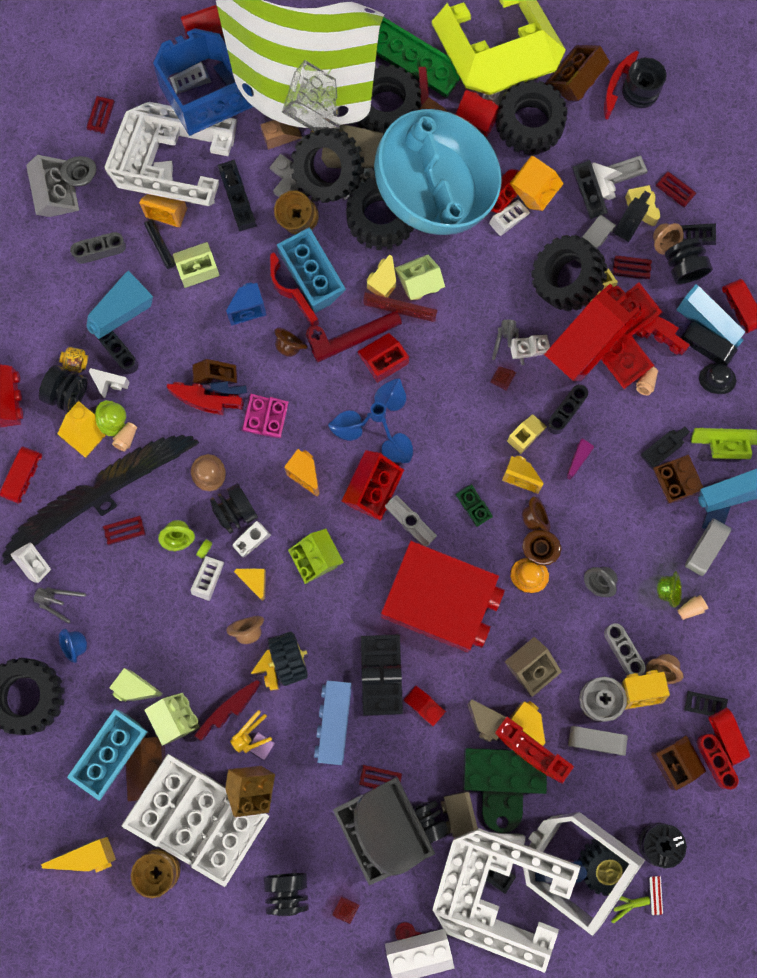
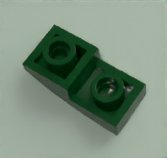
[455,484,493,527]

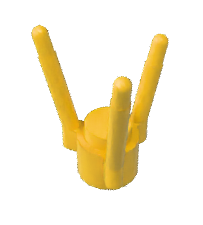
[230,710,272,753]

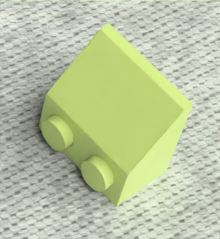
[395,255,445,300]
[110,668,162,702]

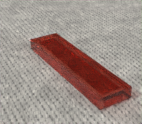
[363,292,438,322]

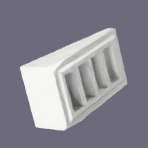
[170,62,211,94]
[489,199,530,236]
[191,556,224,601]

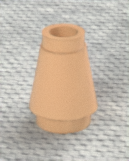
[636,367,658,396]
[112,422,137,451]
[677,595,708,620]

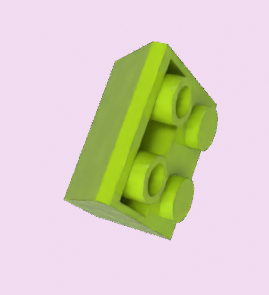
[288,529,344,584]

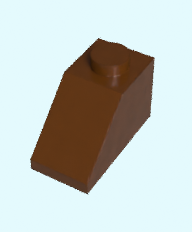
[193,359,237,385]

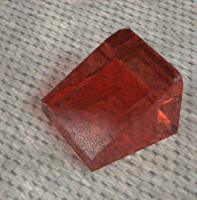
[490,366,517,391]
[332,895,360,924]

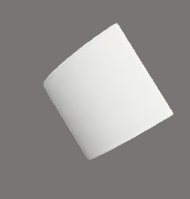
[121,754,269,887]

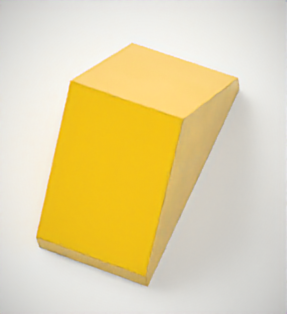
[234,569,266,601]

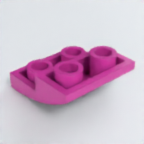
[241,394,288,438]

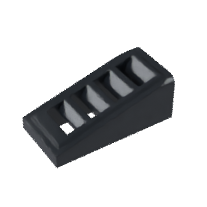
[680,223,716,245]
[684,691,728,716]

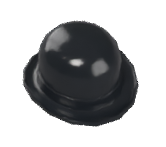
[698,363,737,394]

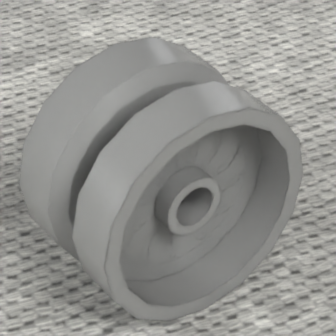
[579,677,627,722]

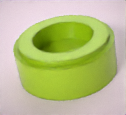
[196,539,212,559]

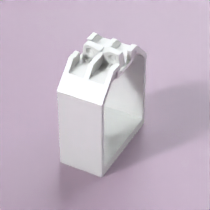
[523,812,645,936]

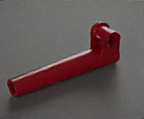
[306,311,402,363]

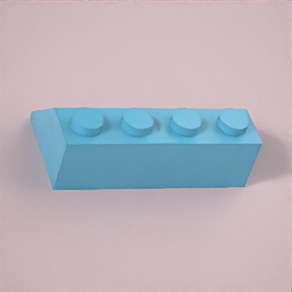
[67,709,147,801]

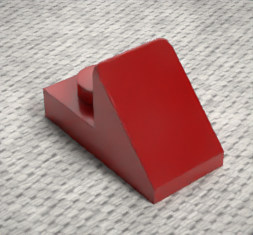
[403,685,446,726]

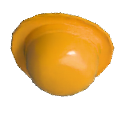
[510,558,549,593]

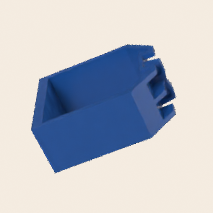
[153,29,254,136]

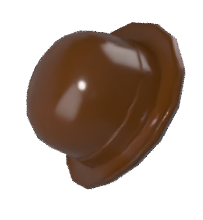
[274,327,308,357]
[522,496,551,532]
[522,529,561,566]

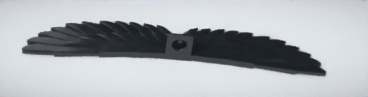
[2,435,199,565]

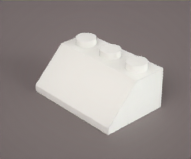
[385,929,454,978]

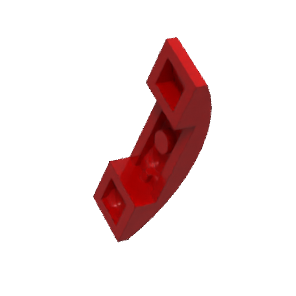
[604,51,639,119]
[495,717,574,783]

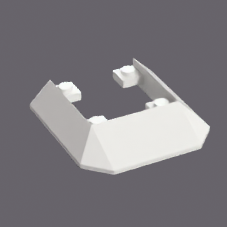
[105,102,237,206]
[433,828,581,973]

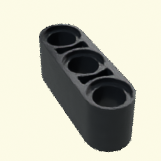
[680,322,737,366]
[97,331,138,374]
[547,384,588,434]

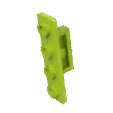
[691,428,757,459]

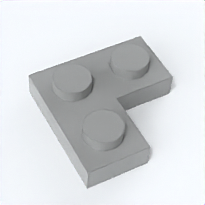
[270,154,299,197]

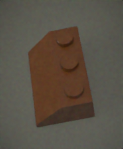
[544,45,610,101]
[126,737,166,802]

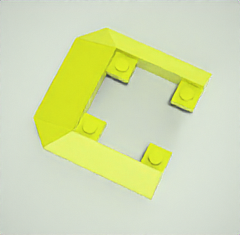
[431,0,566,95]

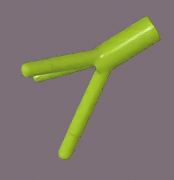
[609,893,650,923]

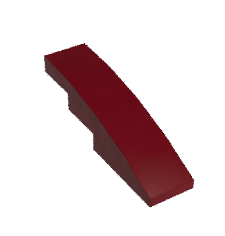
[195,680,261,741]

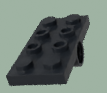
[361,634,403,716]

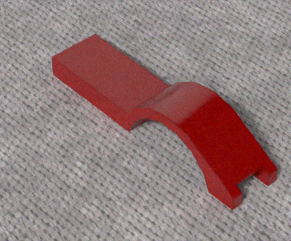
[270,252,319,326]

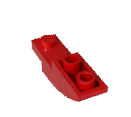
[636,317,690,355]
[167,382,244,415]

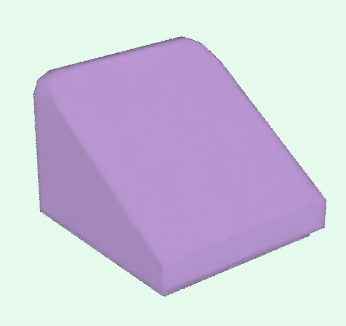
[250,732,275,760]

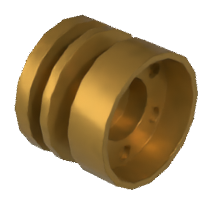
[274,190,319,235]
[130,848,181,898]

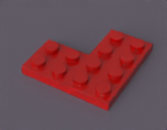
[601,282,663,389]

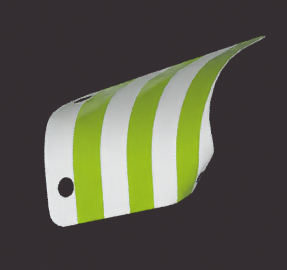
[215,0,384,128]

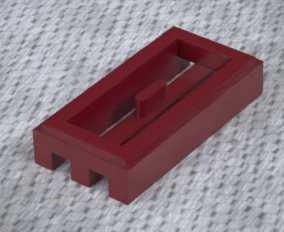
[419,67,429,105]
[86,96,115,134]
[656,171,696,208]
[613,255,652,279]
[103,516,146,545]
[359,765,402,788]

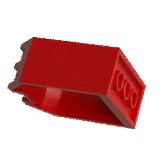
[544,284,642,381]

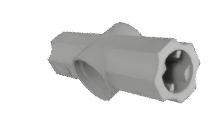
[385,495,437,547]

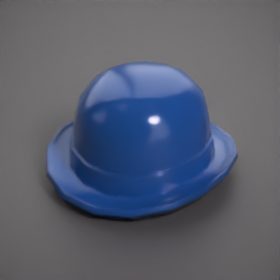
[59,629,87,663]

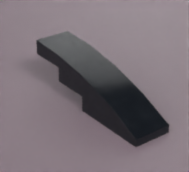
[217,159,257,232]

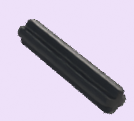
[144,219,175,269]

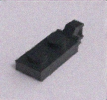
[613,191,651,242]
[640,426,690,470]

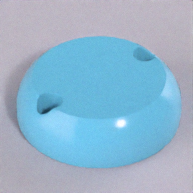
[374,109,501,235]

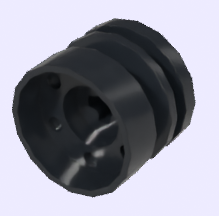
[622,57,667,108]
[665,238,713,285]
[39,364,88,412]
[209,483,258,534]
[413,800,450,844]
[637,822,687,869]
[264,873,309,916]

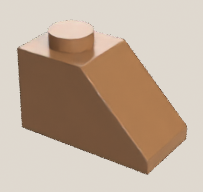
[260,120,302,150]

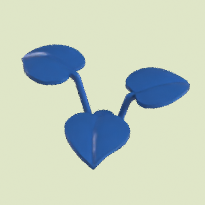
[328,378,413,463]

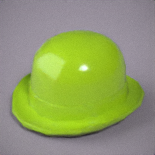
[95,400,126,436]
[158,520,195,551]

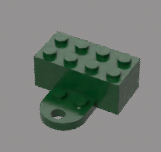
[463,748,547,833]

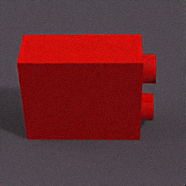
[381,541,505,653]

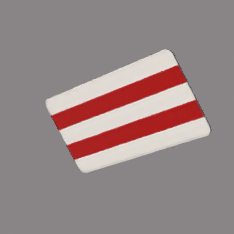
[650,876,663,915]

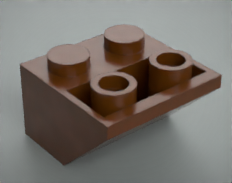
[653,454,704,504]
[651,735,706,791]

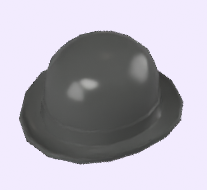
[60,156,96,186]
[584,566,618,597]

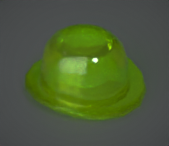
[657,571,682,608]

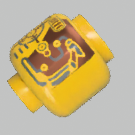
[59,347,88,373]

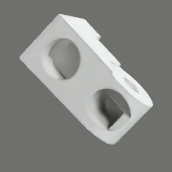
[233,521,271,558]

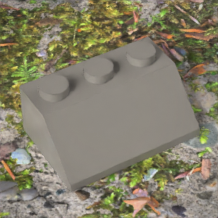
[26,155,79,217]

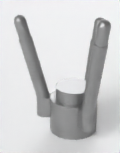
[492,319,524,365]
[34,587,86,624]

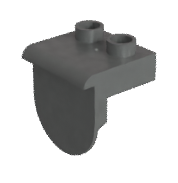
[333,777,435,885]

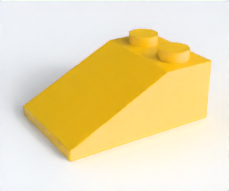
[41,837,116,873]

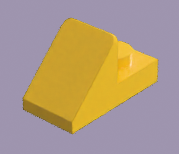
[251,650,279,691]

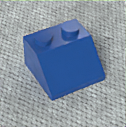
[226,283,267,326]

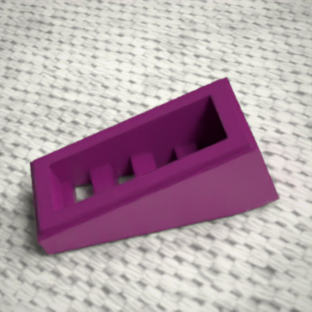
[567,438,594,480]

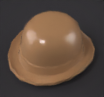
[653,223,684,255]
[191,454,226,491]
[226,616,264,644]
[646,654,684,684]

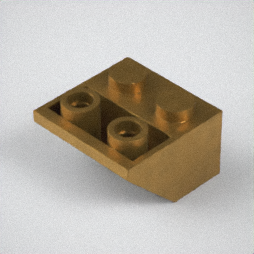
[225,766,275,817]

